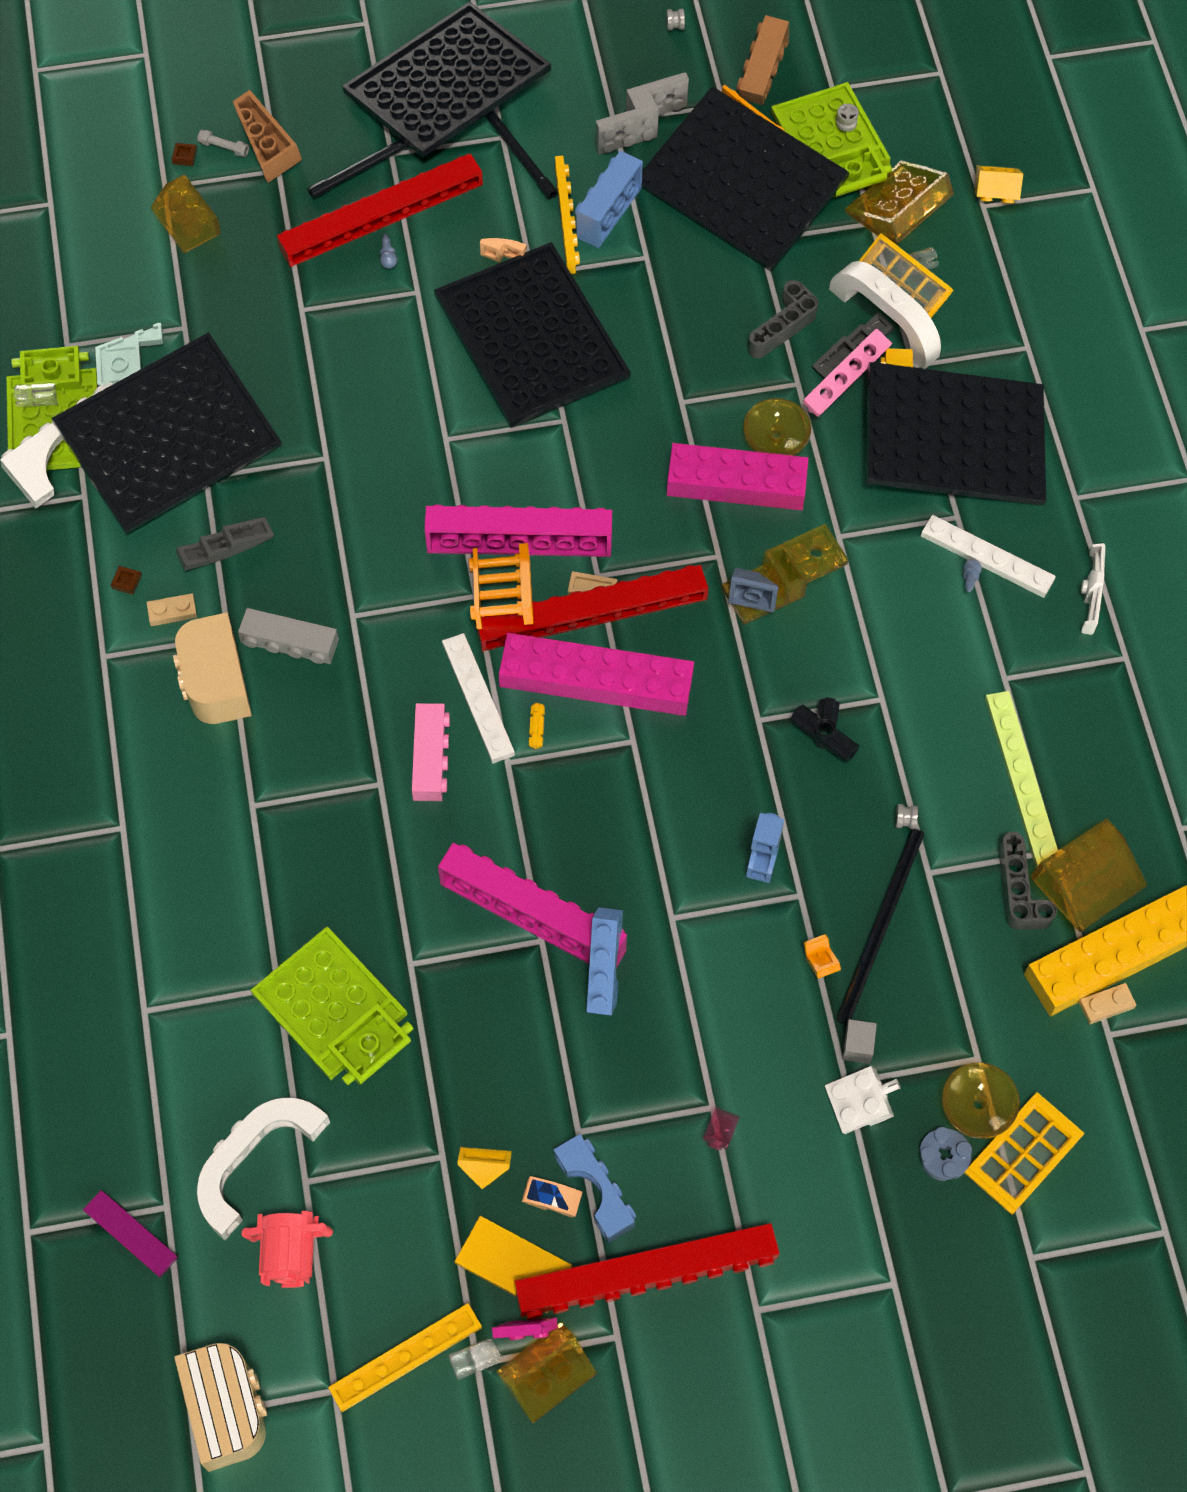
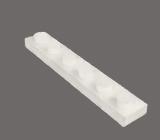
[921,515,1056,598]
[442,633,515,764]

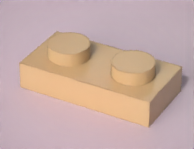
[147,593,197,626]
[1079,983,1136,1025]

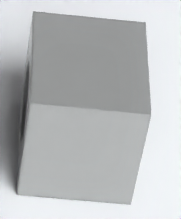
[842,1019,877,1064]

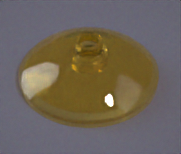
[743,398,811,456]
[942,1063,1020,1139]

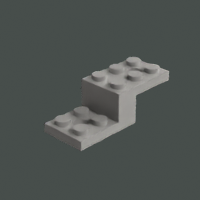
[595,72,689,155]

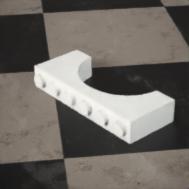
[0,382,113,508]

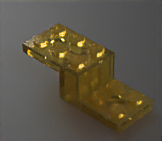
[721,524,849,625]

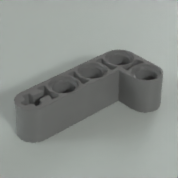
[748,280,818,358]
[999,831,1057,930]

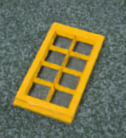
[859,233,954,318]
[964,1092,1085,1215]

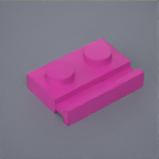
[492,1317,558,1340]

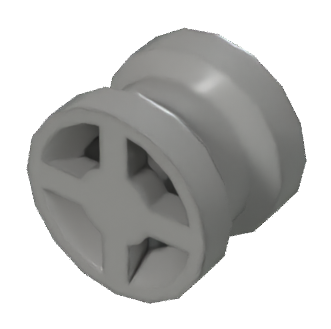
[666,9,685,31]
[836,104,859,132]
[895,804,918,829]

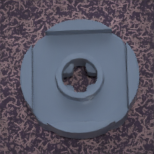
[919,1127,972,1181]

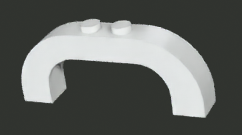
[829,261,941,369]
[197,1098,330,1240]

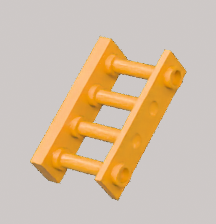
[469,543,534,629]

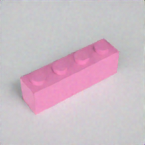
[412,704,450,801]

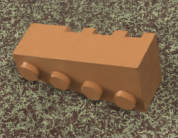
[737,15,789,105]
[232,90,302,183]

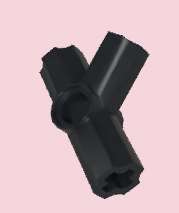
[790,697,859,763]

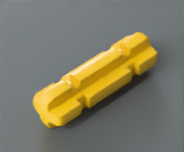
[529,703,545,749]

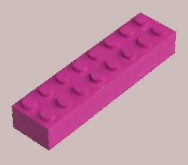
[425,504,612,557]
[499,633,694,716]
[438,843,627,968]

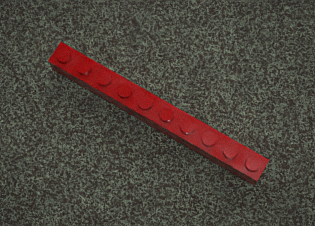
[277,153,483,267]
[475,565,709,652]
[514,1223,780,1320]

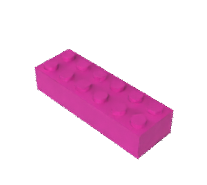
[667,443,809,510]

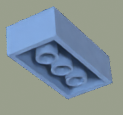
[575,151,643,248]

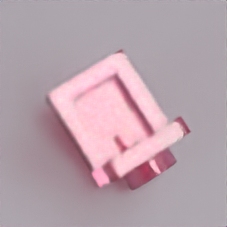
[703,1107,740,1150]

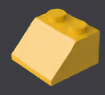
[975,165,1023,203]

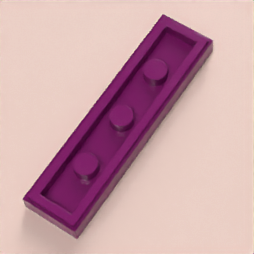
[83,1190,178,1278]

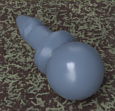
[380,234,397,269]
[963,559,982,592]

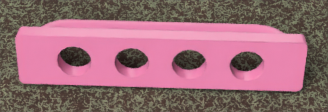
[803,329,892,417]

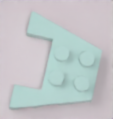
[95,323,163,387]

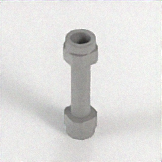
[198,130,249,157]

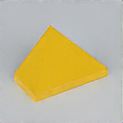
[458,1147,512,1189]

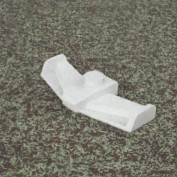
[1081,543,1105,635]

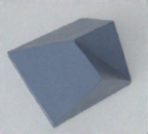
[728,568,779,613]

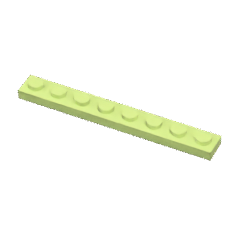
[985,691,1062,871]

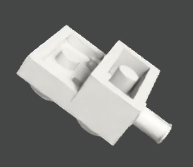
[825,1066,901,1134]

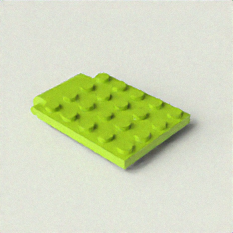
[771,82,892,198]
[6,346,98,470]
[250,926,414,1086]

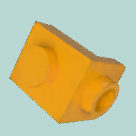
[804,934,841,979]

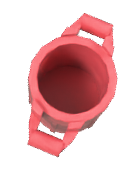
[242,1211,333,1288]

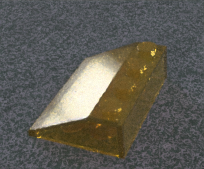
[845,160,954,244]
[1030,819,1147,932]

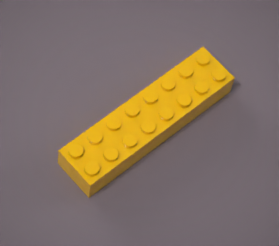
[1024,885,1187,1017]

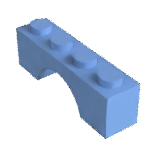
[746,813,784,883]
[587,907,623,1015]
[553,1134,636,1243]

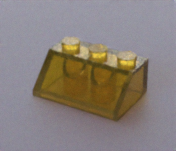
[151,174,221,253]
[496,1322,597,1423]

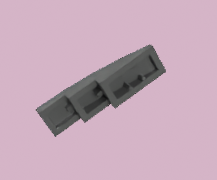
[812,312,895,378]
[176,517,274,571]

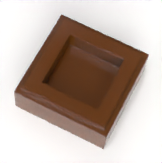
[171,143,197,166]
[111,566,142,595]

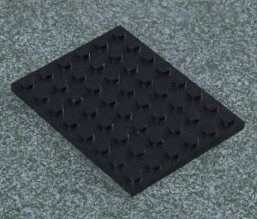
[342,1,551,157]
[641,86,849,272]
[434,242,631,428]
[51,332,282,534]
[866,362,1046,505]

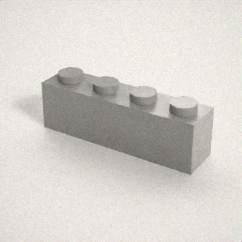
[238,608,339,664]

